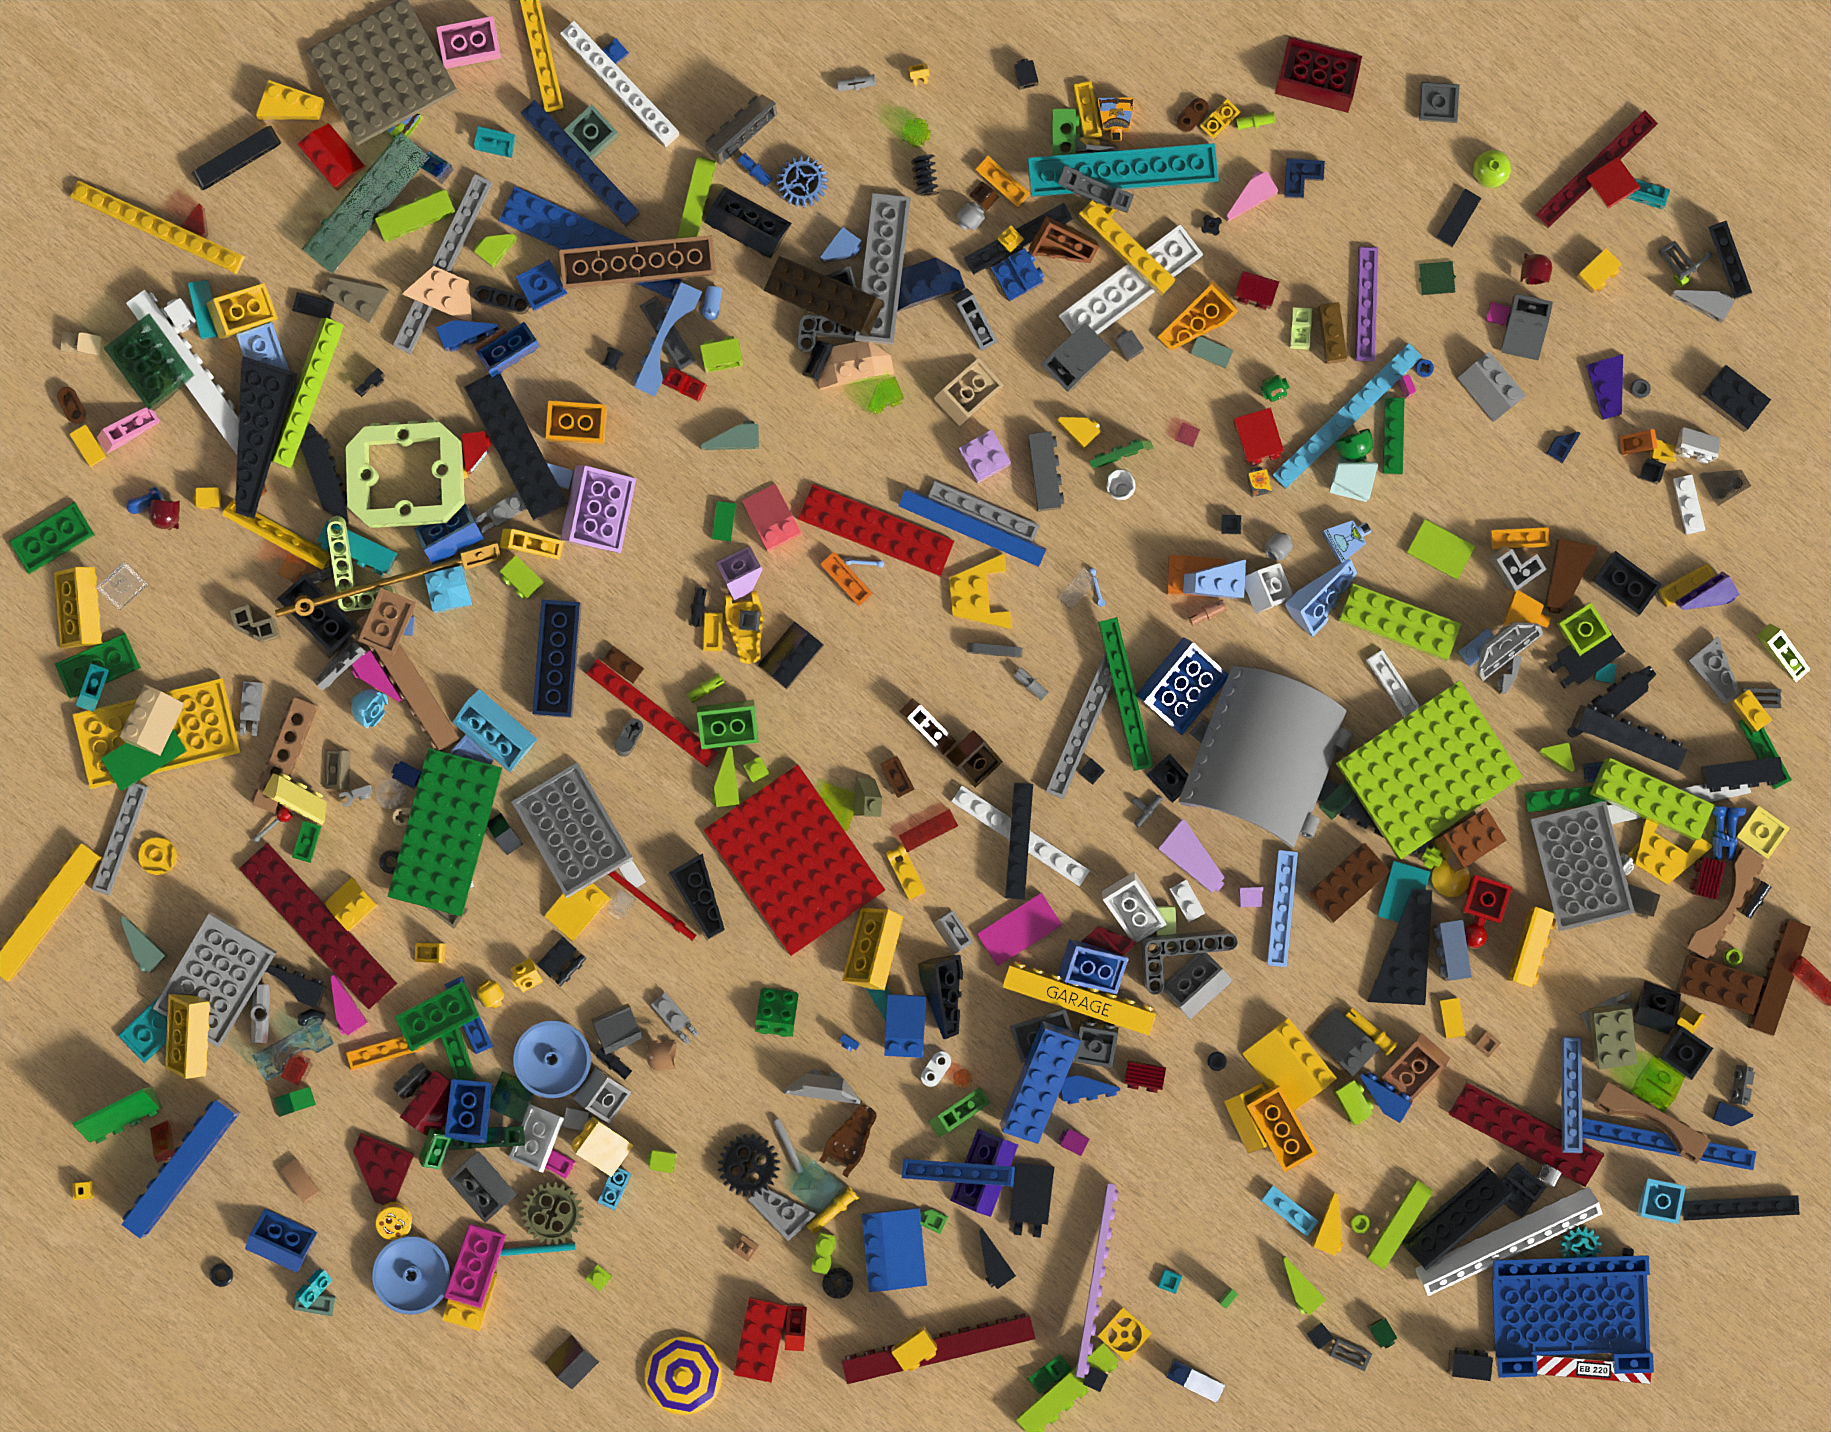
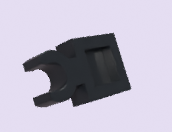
[355,368,385,397]

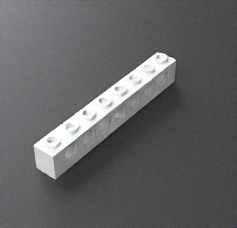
[560,21,679,148]

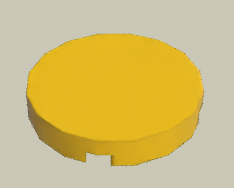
[138,837,177,875]

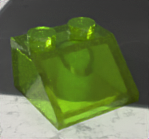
[1631,1055,1685,1112]

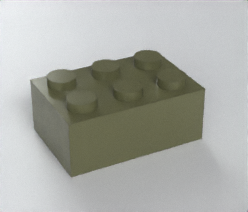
[1588,1003,1637,1070]

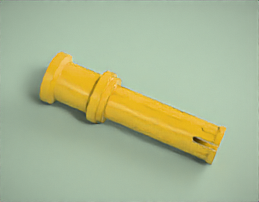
[1345,1007,1398,1056]
[806,1185,859,1234]

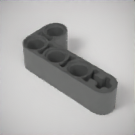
[798,315,855,354]

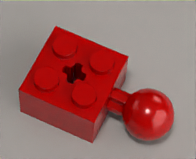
[1461,875,1512,948]

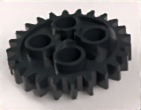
[718,1134,781,1197]

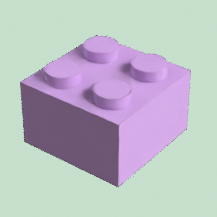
[958,430,1011,484]

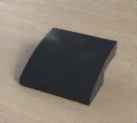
[1501,1162,1547,1218]

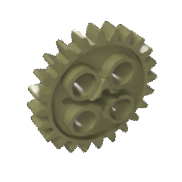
[521,1182,584,1245]

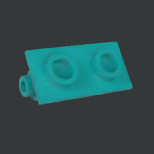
[294,1269,332,1309]

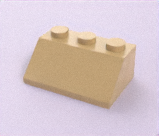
[120,685,184,756]

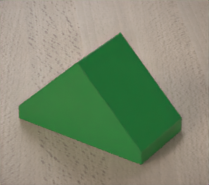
[273,1087,316,1117]

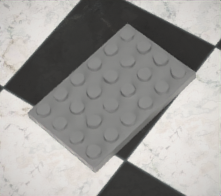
[512,762,633,898]
[1531,801,1635,932]
[153,912,277,1048]

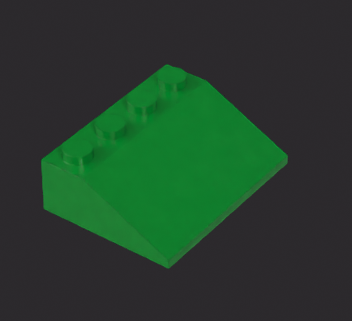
[73,1087,163,1144]

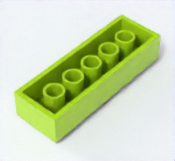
[1338,584,1461,661]
[1590,758,1714,841]

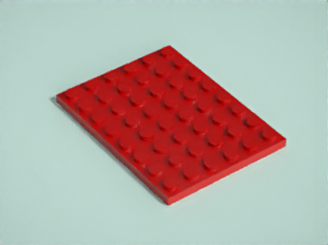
[704,764,886,956]

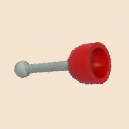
[253,805,293,842]

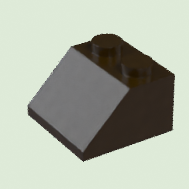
[946,730,1003,788]

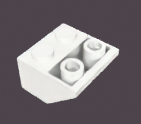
[1675,427,1720,464]

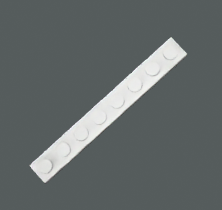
[951,786,1090,887]

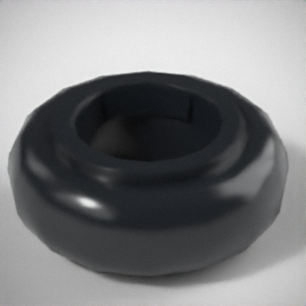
[379,850,399,874]
[209,1263,234,1287]

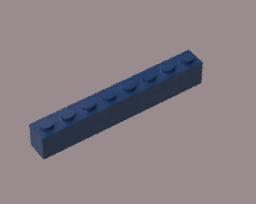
[521,100,640,227]

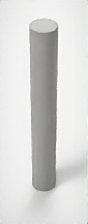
[773,1118,804,1174]

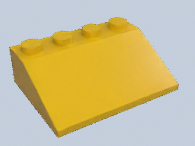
[1242,1018,1337,1111]

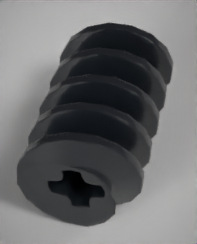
[911,154,939,196]

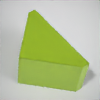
[1538,742,1575,773]

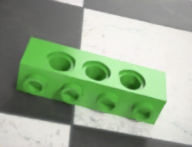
[1052,109,1079,156]

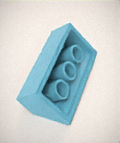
[452,689,537,772]

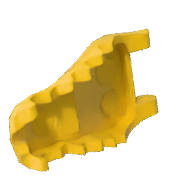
[725,591,763,664]

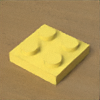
[1736,806,1790,859]

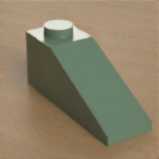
[701,421,759,450]
[120,916,168,972]

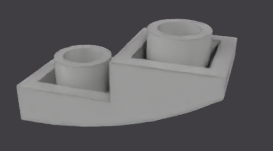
[1497,656,1521,694]

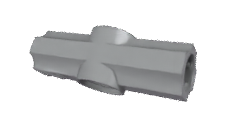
[251,984,271,1043]

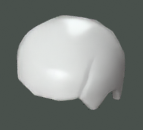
[1106,469,1135,501]

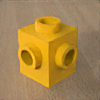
[510,958,543,992]

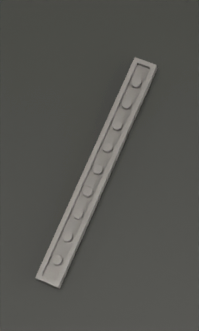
[393,174,493,355]

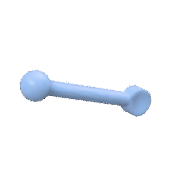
[844,558,884,567]
[1088,568,1105,607]

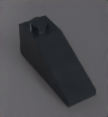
[979,1228,1016,1289]

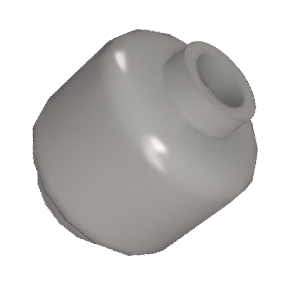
[957,202,985,230]
[1264,532,1293,561]

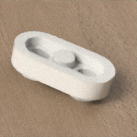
[921,1051,951,1087]

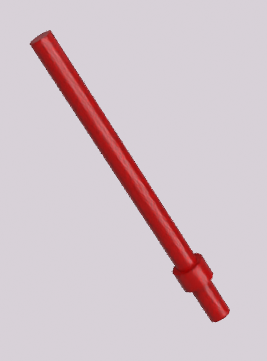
[607,870,697,941]

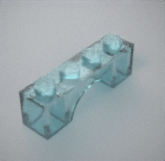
[252,1018,334,1082]

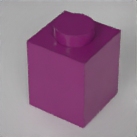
[1058,1128,1090,1156]

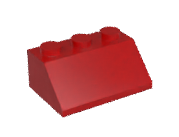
[297,123,366,191]

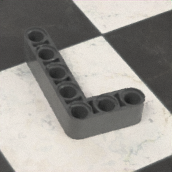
[1141,930,1238,995]

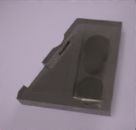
[1699,470,1751,506]

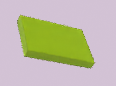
[1407,519,1475,580]

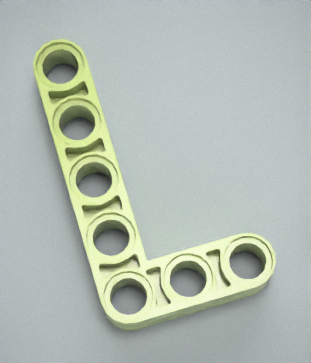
[327,516,395,611]

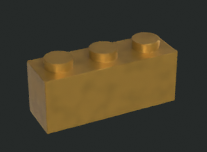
[1318,302,1347,364]

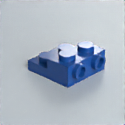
[991,248,1044,302]

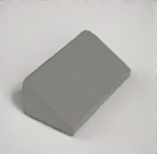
[933,910,973,955]

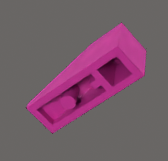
[351,651,402,702]
[331,975,369,1036]

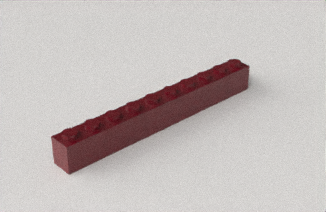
[842,1313,1036,1384]

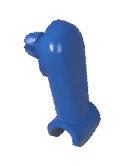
[126,487,164,514]

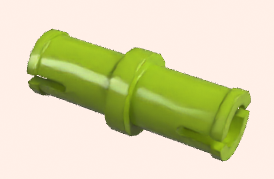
[1236,111,1276,130]
[686,673,725,703]

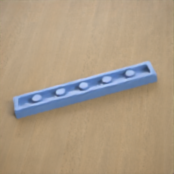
[1561,1037,1582,1153]

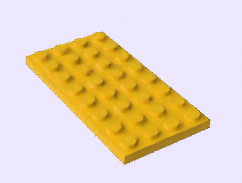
[73,678,241,789]

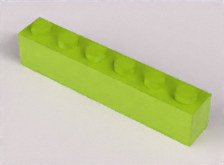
[1016,1342,1119,1432]

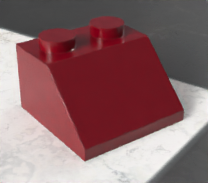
[1233,271,1280,311]

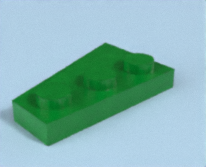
[1089,439,1153,468]

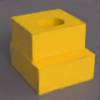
[72,1181,94,1200]

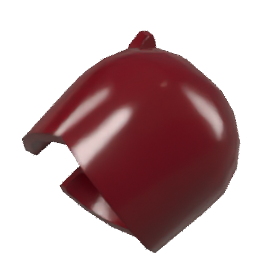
[1520,253,1553,285]
[149,500,180,530]

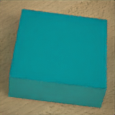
[1594,663,1617,684]
[1157,1269,1182,1294]

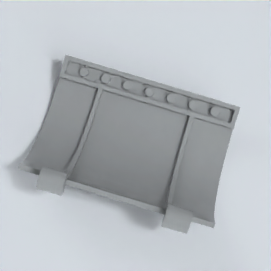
[1178,665,1353,848]

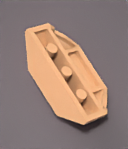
[818,341,894,389]

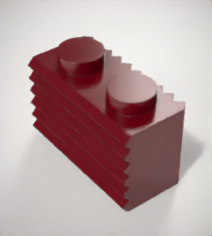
[1690,857,1726,900]
[1124,1060,1166,1093]

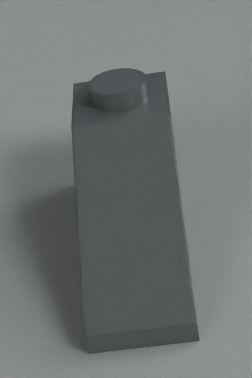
[951,288,998,351]

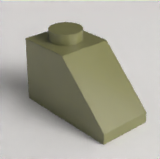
[853,777,882,817]

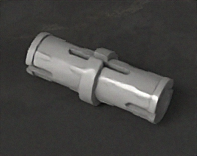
[837,74,876,92]

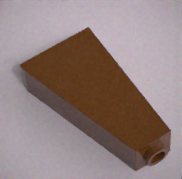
[1544,539,1597,614]

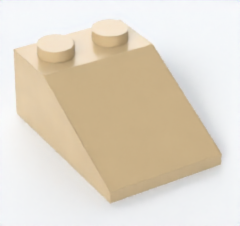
[934,358,1004,427]

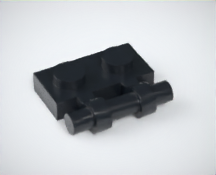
[536,936,587,987]

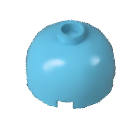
[351,689,388,728]

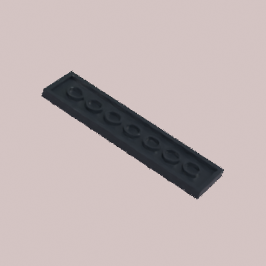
[464,374,568,521]

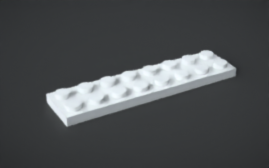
[1059,225,1203,334]

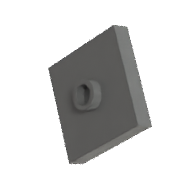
[1419,82,1460,123]

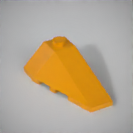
[1158,280,1239,350]

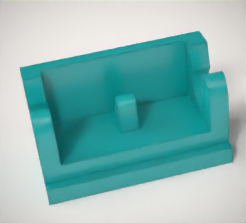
[474,126,517,158]
[1626,178,1670,210]

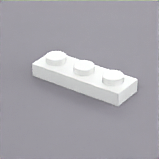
[1672,475,1705,535]

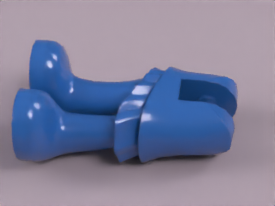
[1711,806,1746,861]

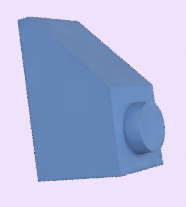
[820,227,862,263]

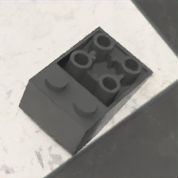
[1501,294,1553,361]
[1041,322,1112,392]

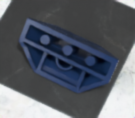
[897,258,966,312]

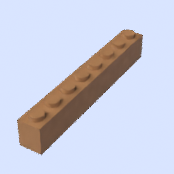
[357,613,461,751]

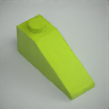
[1757,623,1810,682]
[711,747,740,808]
[1282,1256,1326,1315]

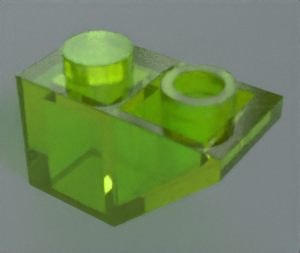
[867,376,904,415]

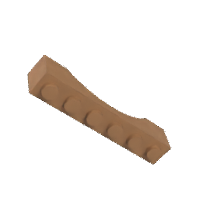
[1684,848,1764,959]
[1594,1082,1710,1164]

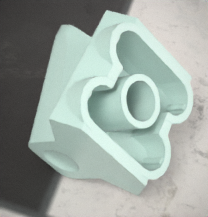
[1330,456,1378,502]

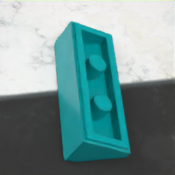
[188,280,218,340]

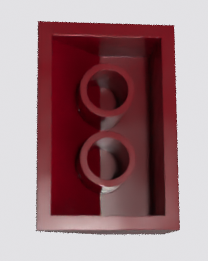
[400,1070,451,1136]

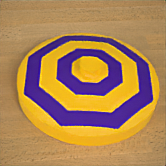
[645,1336,722,1415]

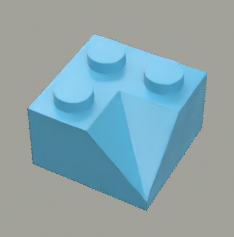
[424,566,472,614]
[1637,1178,1686,1224]

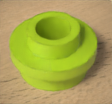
[1723,948,1743,967]

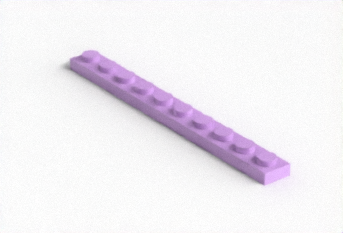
[1075,1184,1118,1378]

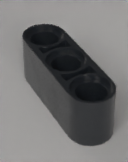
[474,285,530,315]

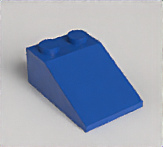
[1058,939,1129,994]
[884,993,926,1058]

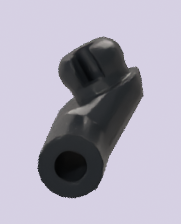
[297,1009,326,1026]

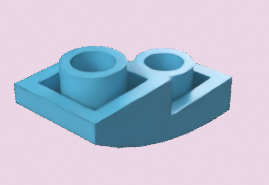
[597,1168,631,1211]

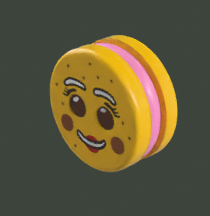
[375,1202,412,1241]

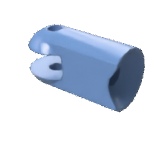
[702,286,722,321]

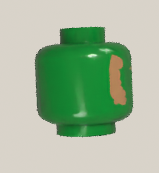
[1260,374,1290,402]

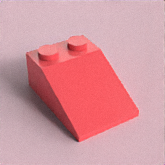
[742,484,802,552]

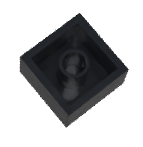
[1656,1026,1714,1080]
[1447,1347,1493,1381]

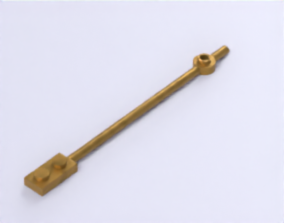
[275,540,502,617]

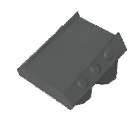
[591,1003,642,1055]

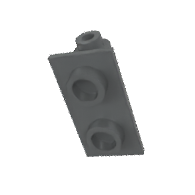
[393,1062,432,1100]
[1730,1065,1755,1106]

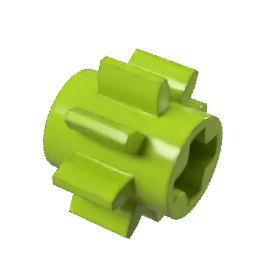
[1421,844,1444,869]

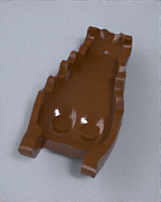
[819,1105,877,1177]

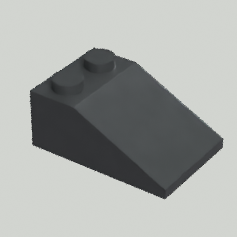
[1309,1008,1380,1076]

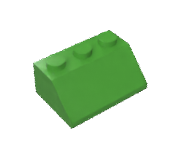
[697,700,759,749]

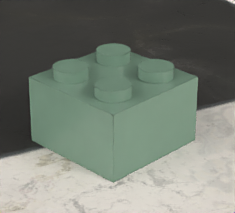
[564,104,619,161]

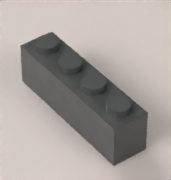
[1028,431,1064,512]

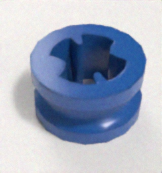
[1416,359,1434,378]

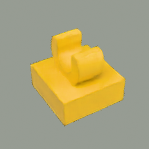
[908,63,930,86]
[997,226,1024,253]

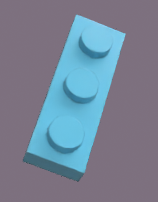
[1261,1185,1319,1236]

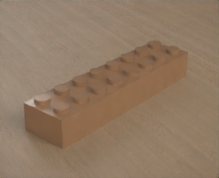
[559,235,717,290]

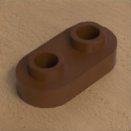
[1177,98,1209,132]
[57,387,86,424]

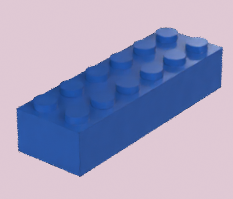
[1000,1021,1081,1144]

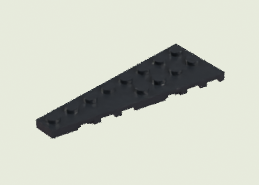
[235,356,297,519]

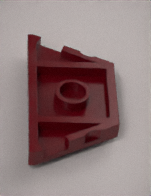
[1081,926,1137,988]

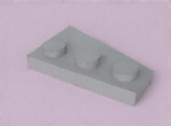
[748,1188,816,1241]

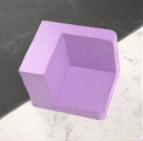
[1239,887,1263,907]

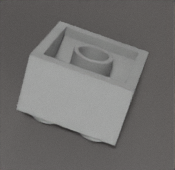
[573,1067,632,1124]

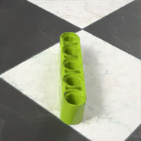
[677,156,716,238]
[1367,1179,1433,1269]

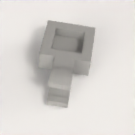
[339,785,374,807]

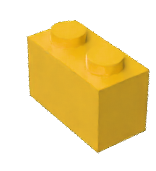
[1576,248,1622,293]
[1730,689,1772,733]

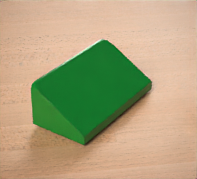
[419,1128,451,1170]

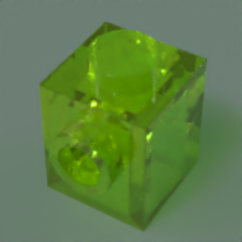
[902,118,932,147]

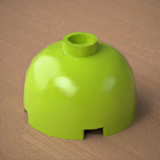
[1473,150,1511,188]

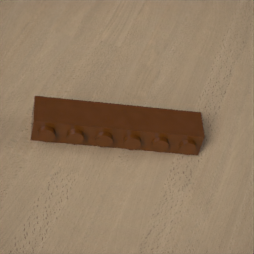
[1748,919,1811,1036]

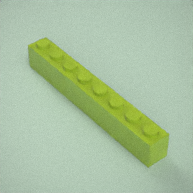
[271,318,344,468]

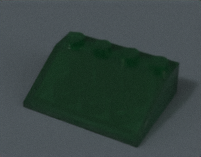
[104,313,194,411]

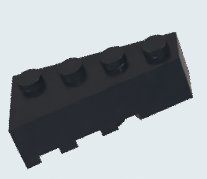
[668,853,725,941]

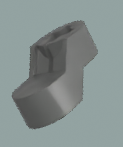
[615,719,643,757]

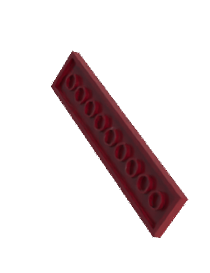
[239,842,398,1010]

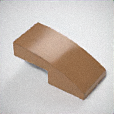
[280,1159,320,1203]

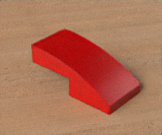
[662,367,707,402]

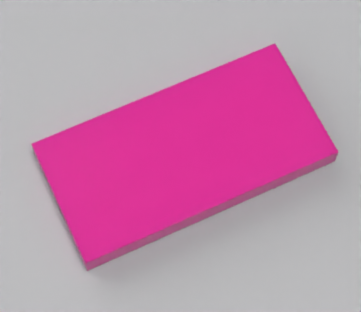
[977,893,1062,966]
[444,1224,506,1309]

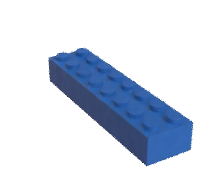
[121,1099,240,1239]

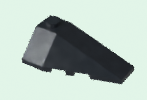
[918,954,963,1039]

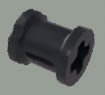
[601,347,624,371]

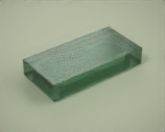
[1318,779,1357,820]

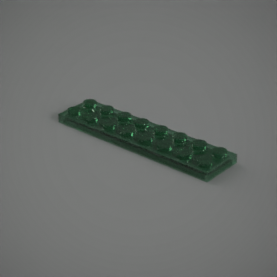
[302,132,430,274]

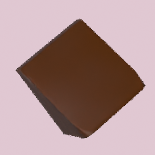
[970,181,999,210]

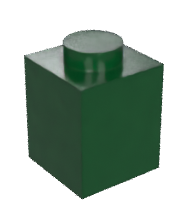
[1367,1317,1397,1349]

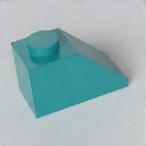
[75,664,109,712]

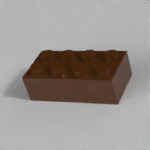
[1306,843,1390,923]
[1675,955,1764,1015]

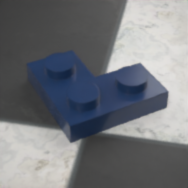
[1284,159,1325,199]

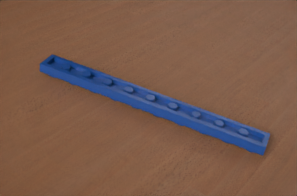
[1582,1118,1757,1170]

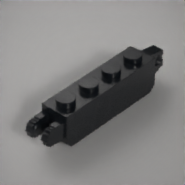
[301,424,349,526]
[1567,665,1656,738]

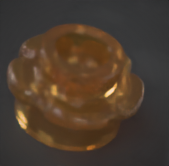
[953,1069,972,1088]

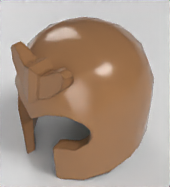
[646,1040,677,1071]

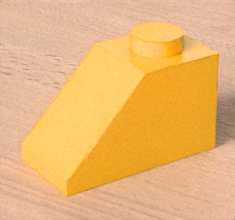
[1057,417,1101,449]

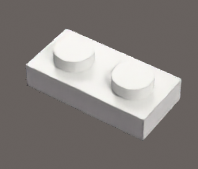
[1169,880,1205,923]

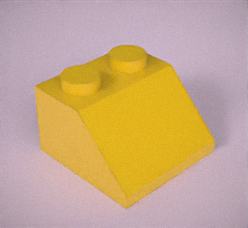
[324,877,378,931]

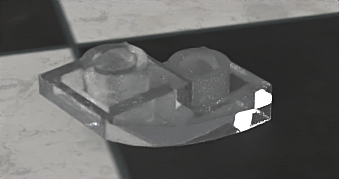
[1058,567,1098,610]

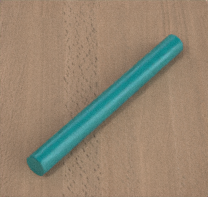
[499,1242,576,1257]

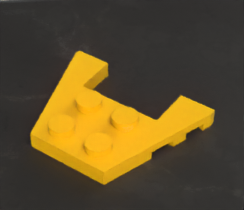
[949,554,1012,629]
[1634,819,1713,885]

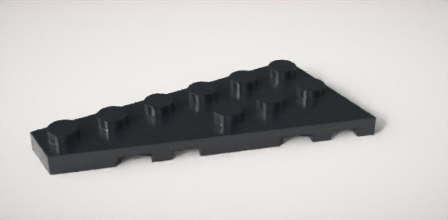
[1367,889,1432,1005]

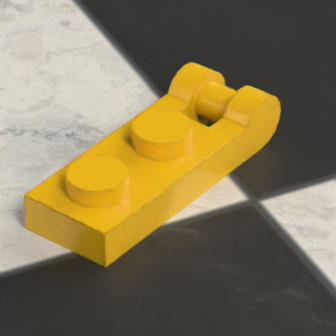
[885,844,926,900]

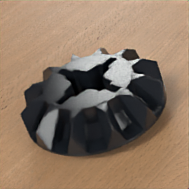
[822,1268,853,1299]

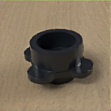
[1201,215,1222,236]

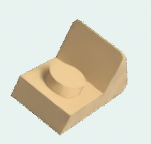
[60,332,102,356]

